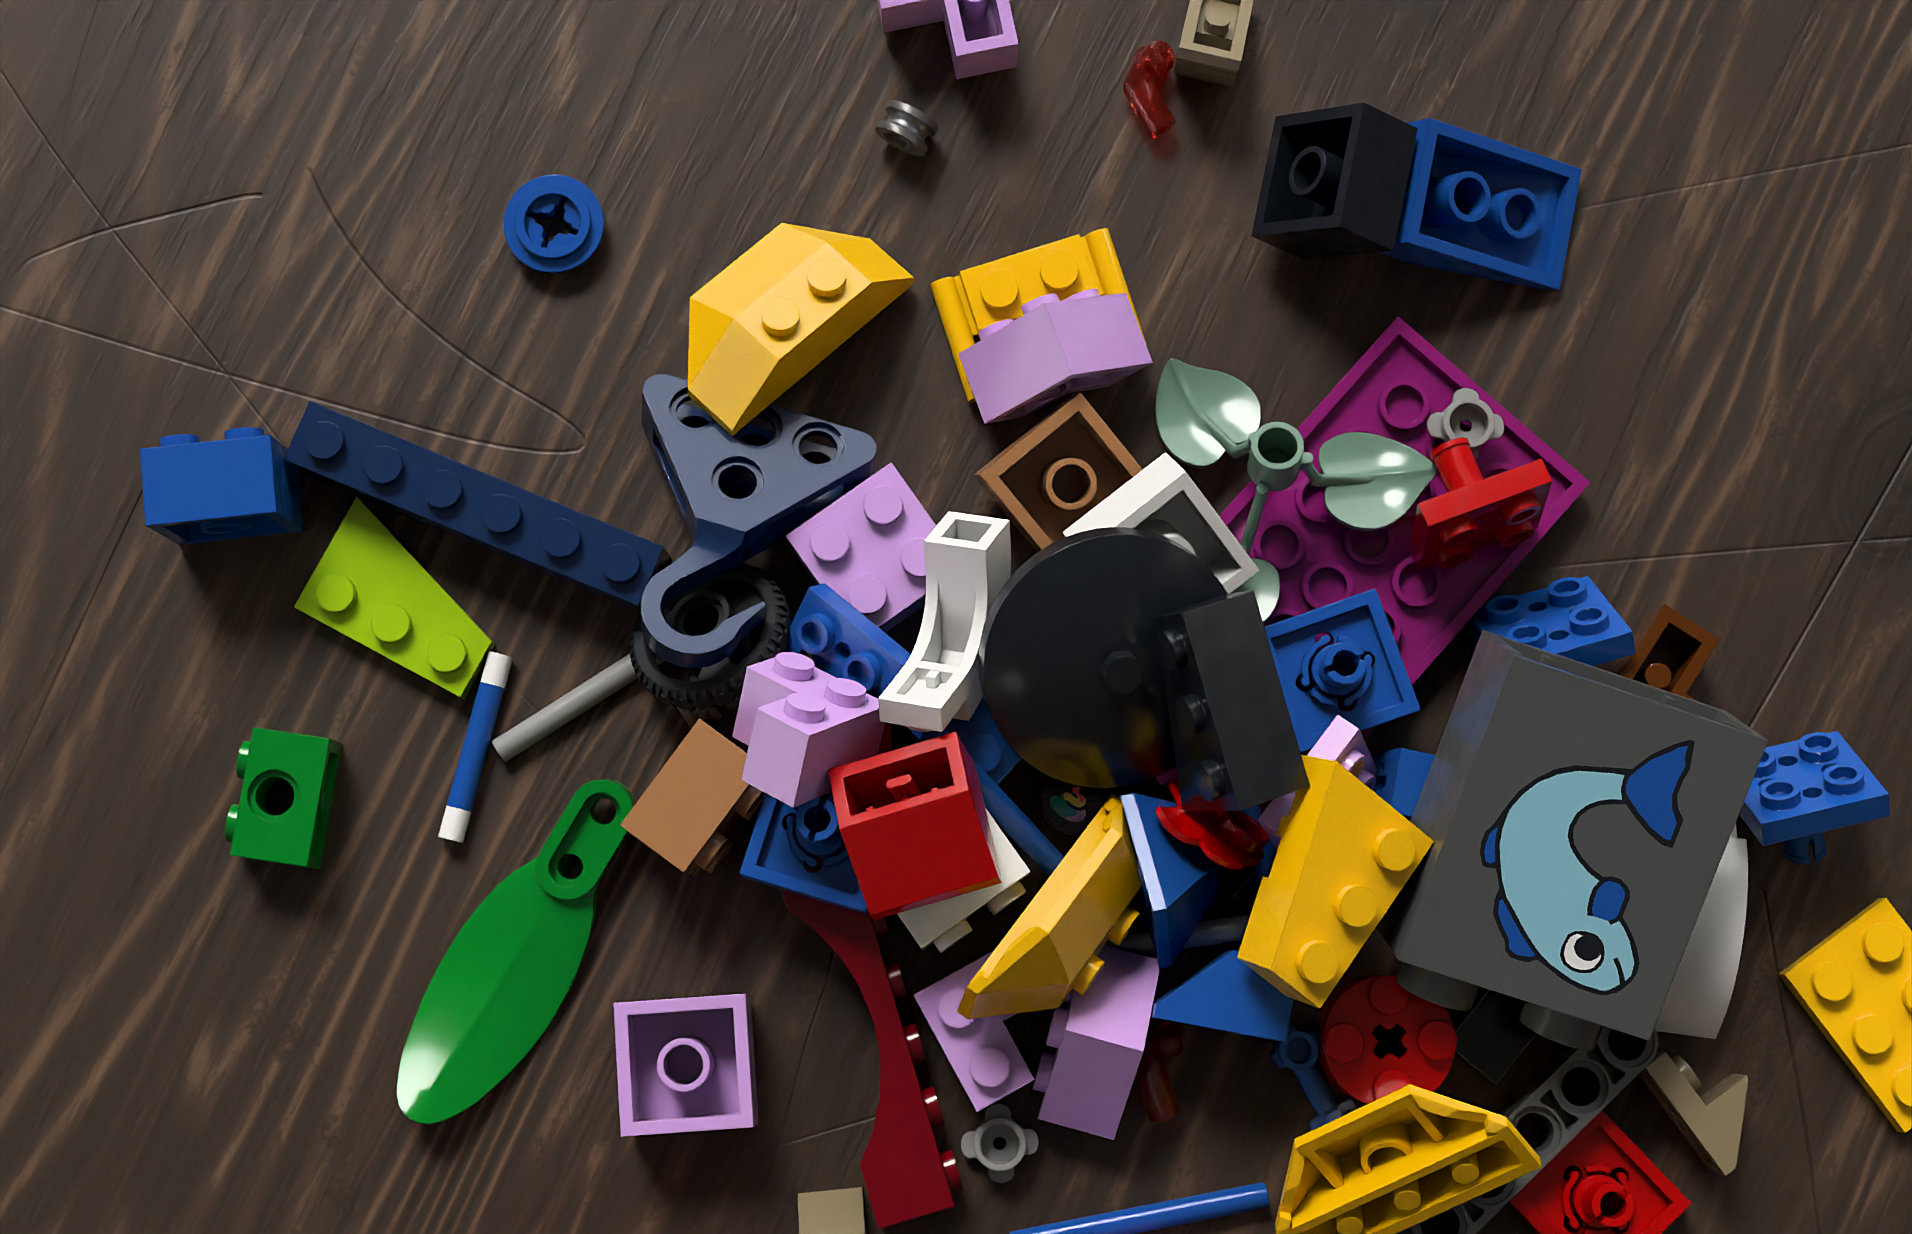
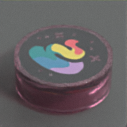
[1040,777,1104,836]

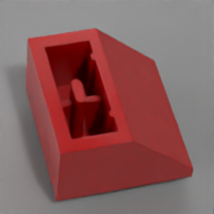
[828,732,1002,920]

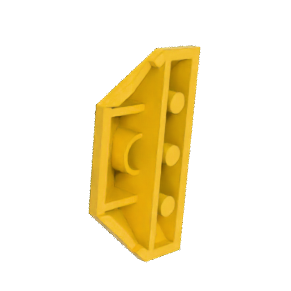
[688,223,914,436]
[957,794,1142,1019]
[1275,1084,1542,1234]

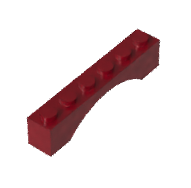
[781,856,963,1229]

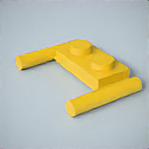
[930,228,1147,403]

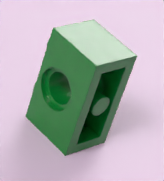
[225,727,343,870]

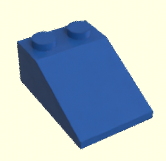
[1377,118,1582,291]

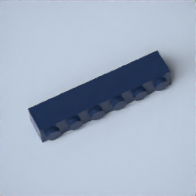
[284,401,671,613]

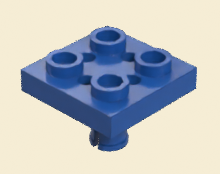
[1469,576,1636,666]
[785,583,911,699]
[1264,588,1421,753]
[1739,731,1890,864]
[739,792,868,915]

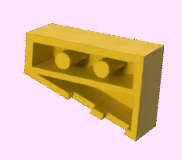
[1237,755,1434,1008]

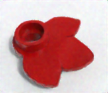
[1155,777,1269,870]

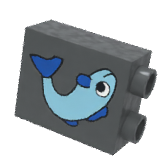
[1376,630,1768,1050]

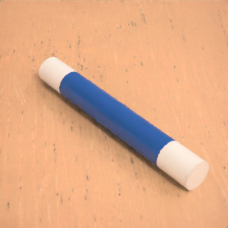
[438,651,513,843]

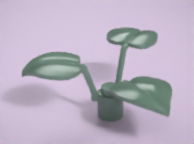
[1155,358,1437,624]

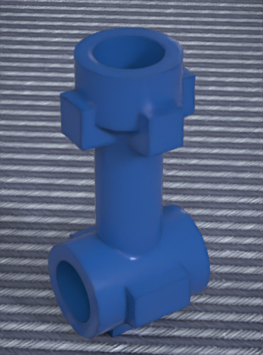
[1270,1024,1357,1130]

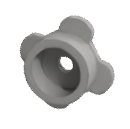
[1427,388,1504,460]
[961,1104,1039,1183]

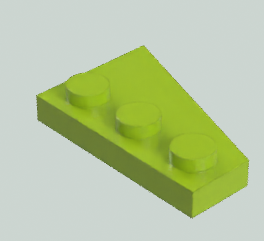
[294,497,495,699]

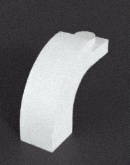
[878,511,1011,732]
[1654,823,1748,1039]

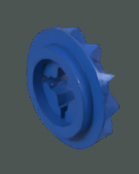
[503,174,605,275]

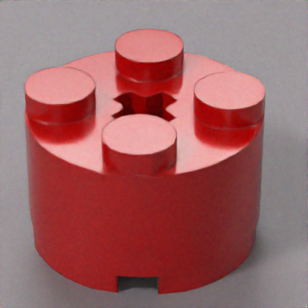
[1316,975,1458,1104]

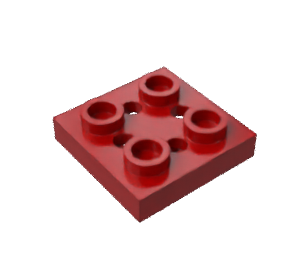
[1409,437,1552,571]
[1508,1110,1692,1234]

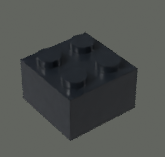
[1251,103,1418,260]

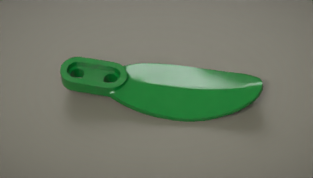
[397,779,636,1124]

